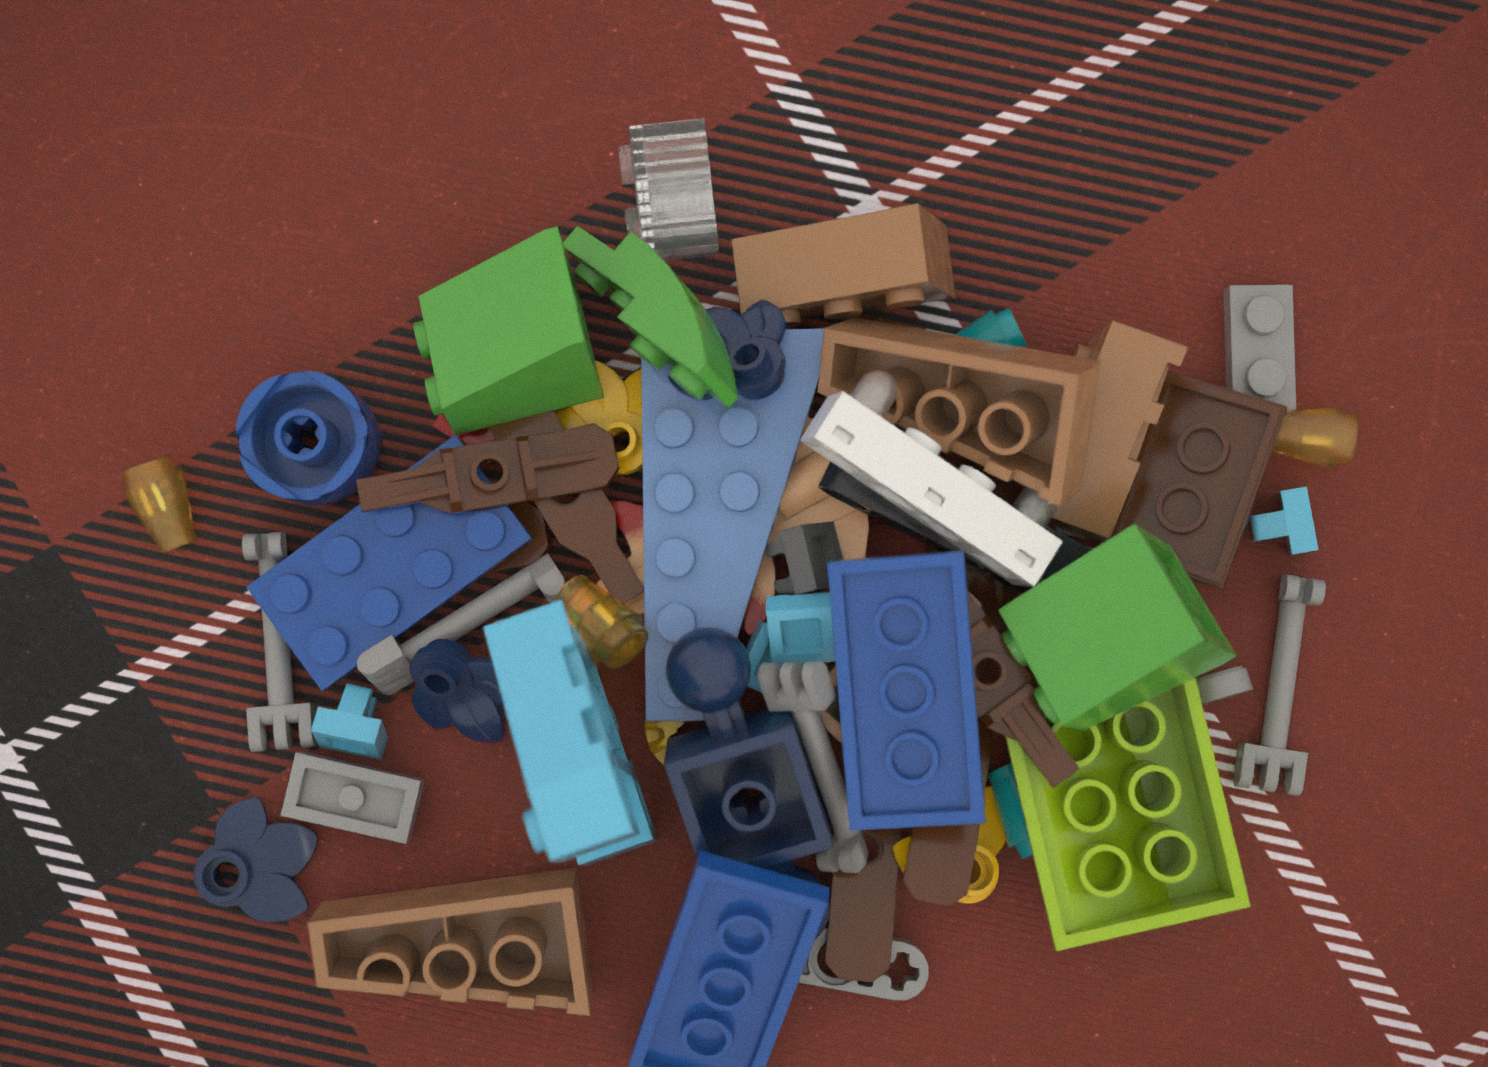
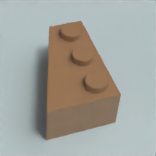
[732,203,956,328]
[1023,320,1188,542]

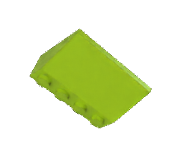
[1004,678,1251,951]

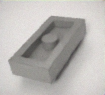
[1223,285,1296,413]
[280,751,425,844]

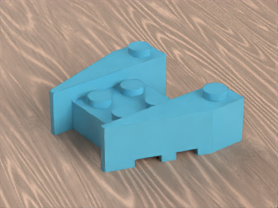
[483,600,659,866]

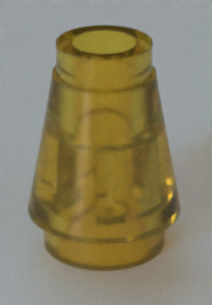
[1273,406,1358,469]
[121,454,197,553]
[557,575,648,669]

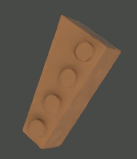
[817,317,1101,507]
[307,867,594,1016]

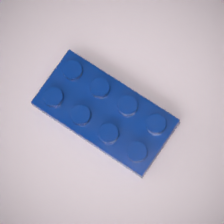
[246,435,533,691]
[827,550,986,831]
[627,851,829,1067]

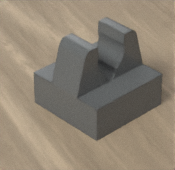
[766,521,843,595]

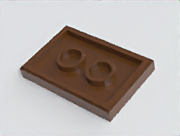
[1100,371,1287,591]

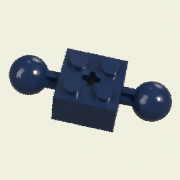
[664,627,833,939]

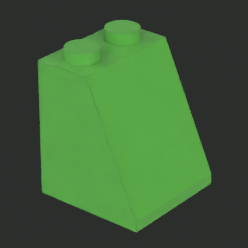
[413,226,604,435]
[999,523,1237,731]

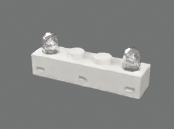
[800,370,1063,587]

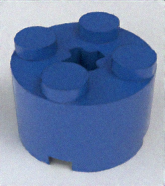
[236,371,382,506]

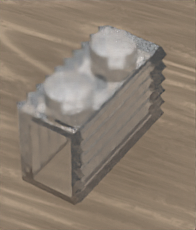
[618,118,719,261]

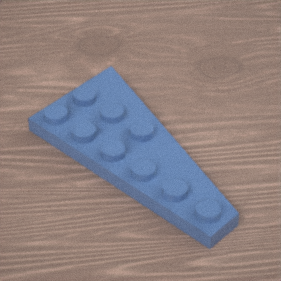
[641,329,824,721]

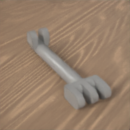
[242,531,317,752]
[357,553,573,695]
[1233,574,1326,796]
[758,661,868,873]

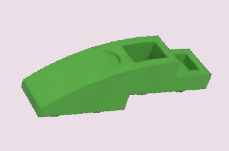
[563,226,738,408]

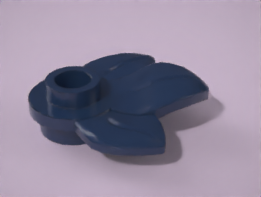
[668,299,787,400]
[410,639,505,743]
[194,797,318,923]

